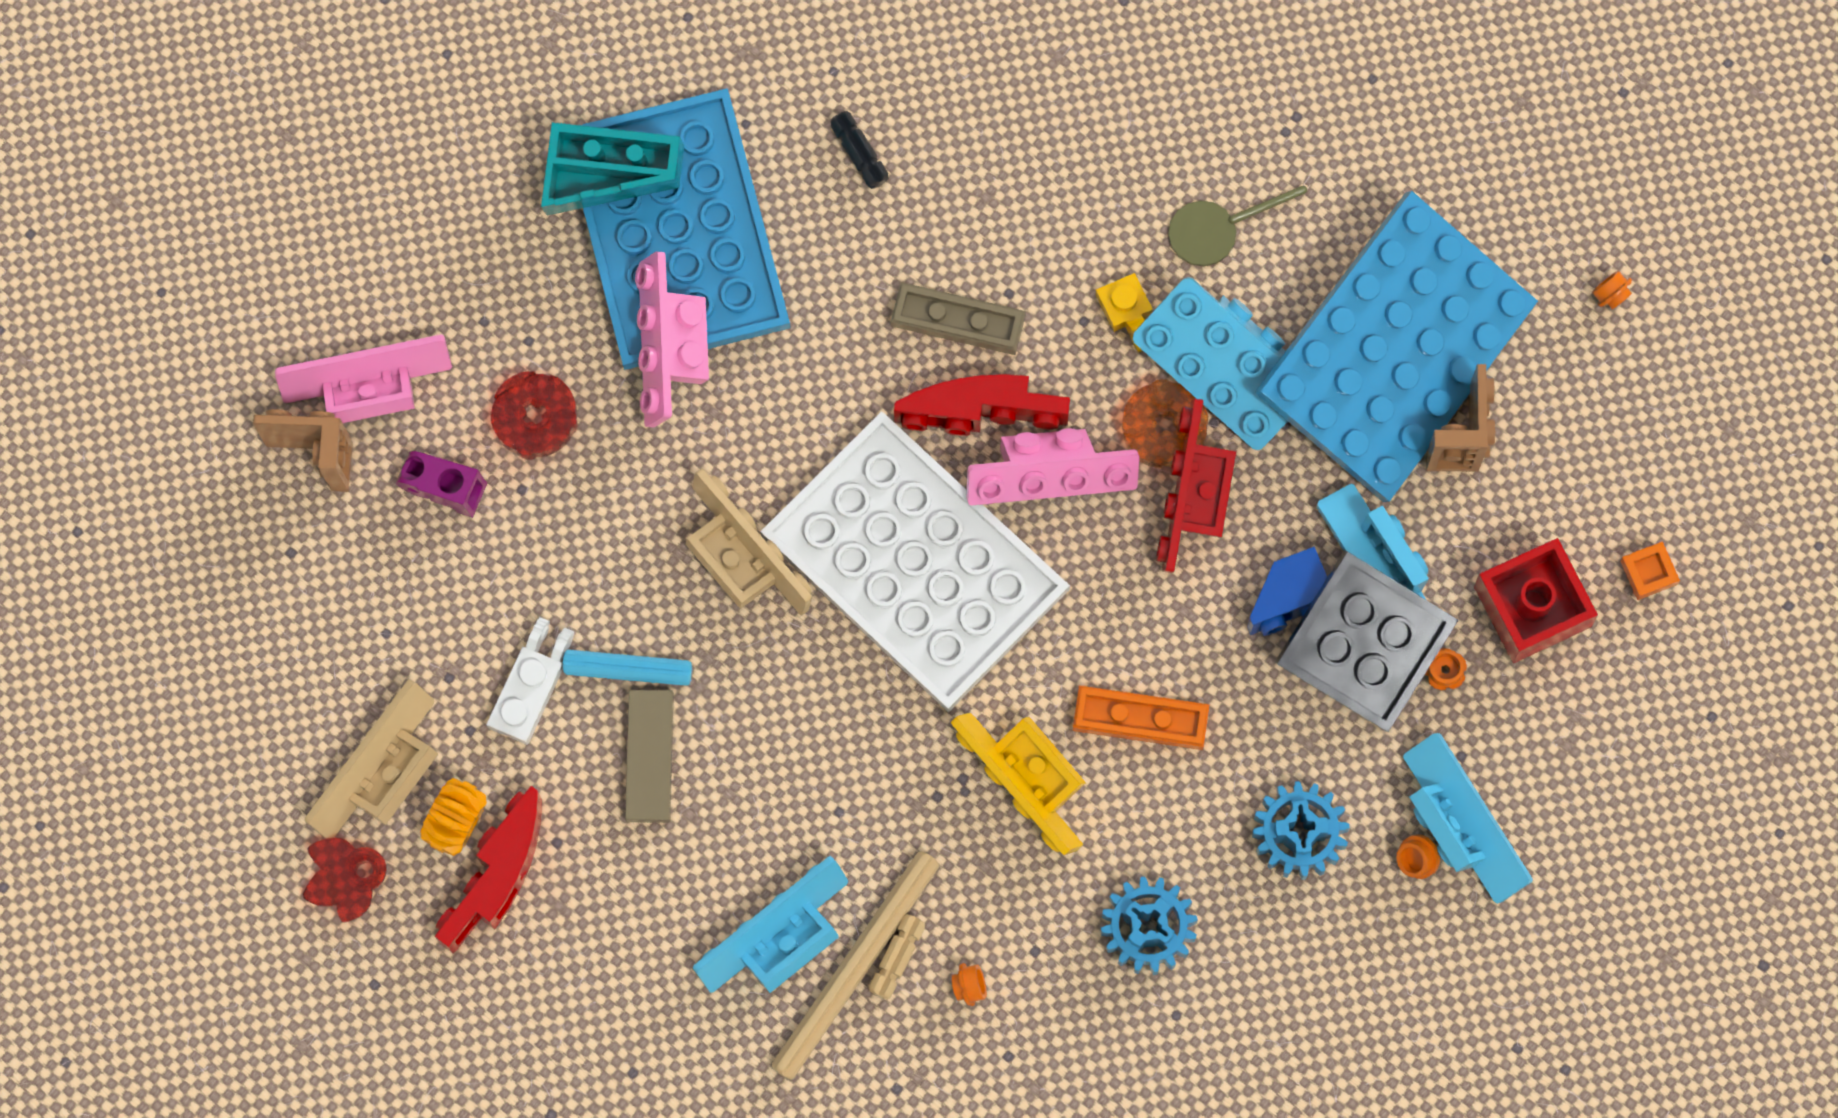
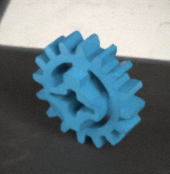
[1252,781,1350,880]
[1101,876,1198,975]

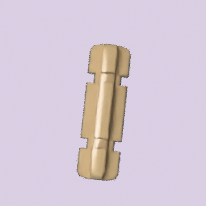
[869,914,925,1000]

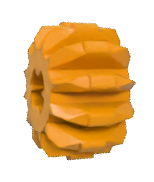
[420,778,487,856]

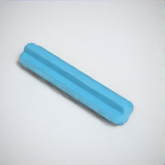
[562,650,693,686]

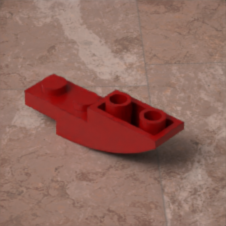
[894,374,1070,436]
[434,786,542,954]

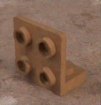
[1426,364,1495,472]
[253,409,353,492]

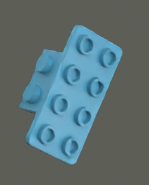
[1133,277,1288,450]

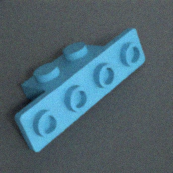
[1316,484,1429,600]
[1403,733,1533,904]
[693,856,848,993]

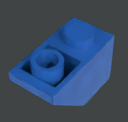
[1247,546,1327,636]

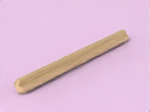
[772,851,939,1080]

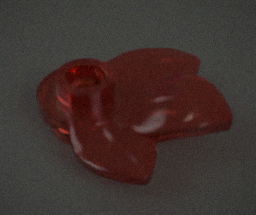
[303,838,387,923]

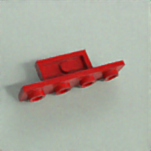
[1156,398,1237,573]

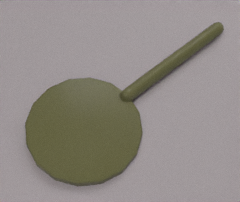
[1168,186,1307,267]

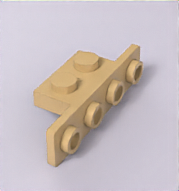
[685,468,812,616]
[305,680,438,841]

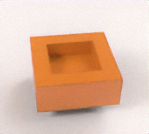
[1620,541,1680,600]

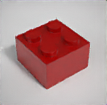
[1474,538,1598,664]

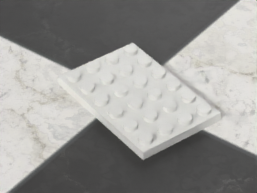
[760,411,1070,713]

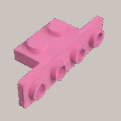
[635,251,709,428]
[275,335,452,423]
[966,428,1140,506]

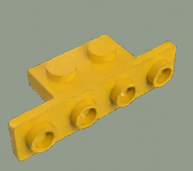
[951,713,1086,855]

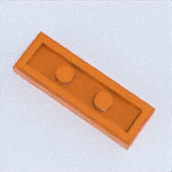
[1073,685,1210,750]

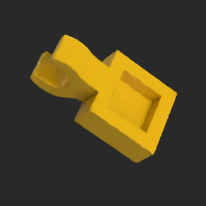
[1096,273,1153,353]

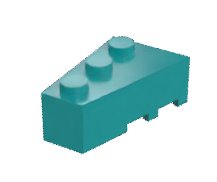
[541,122,684,216]

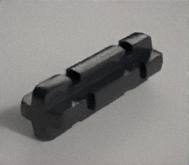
[830,111,889,189]

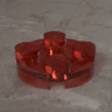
[491,371,578,460]

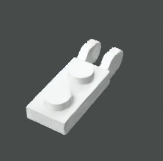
[486,617,574,745]

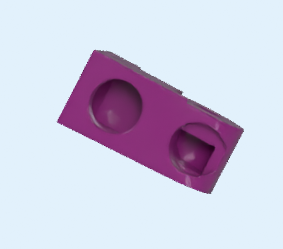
[396,451,488,518]

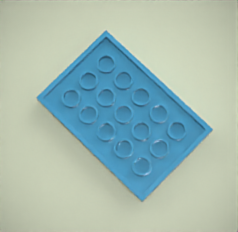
[581,88,791,370]
[1255,191,1538,502]

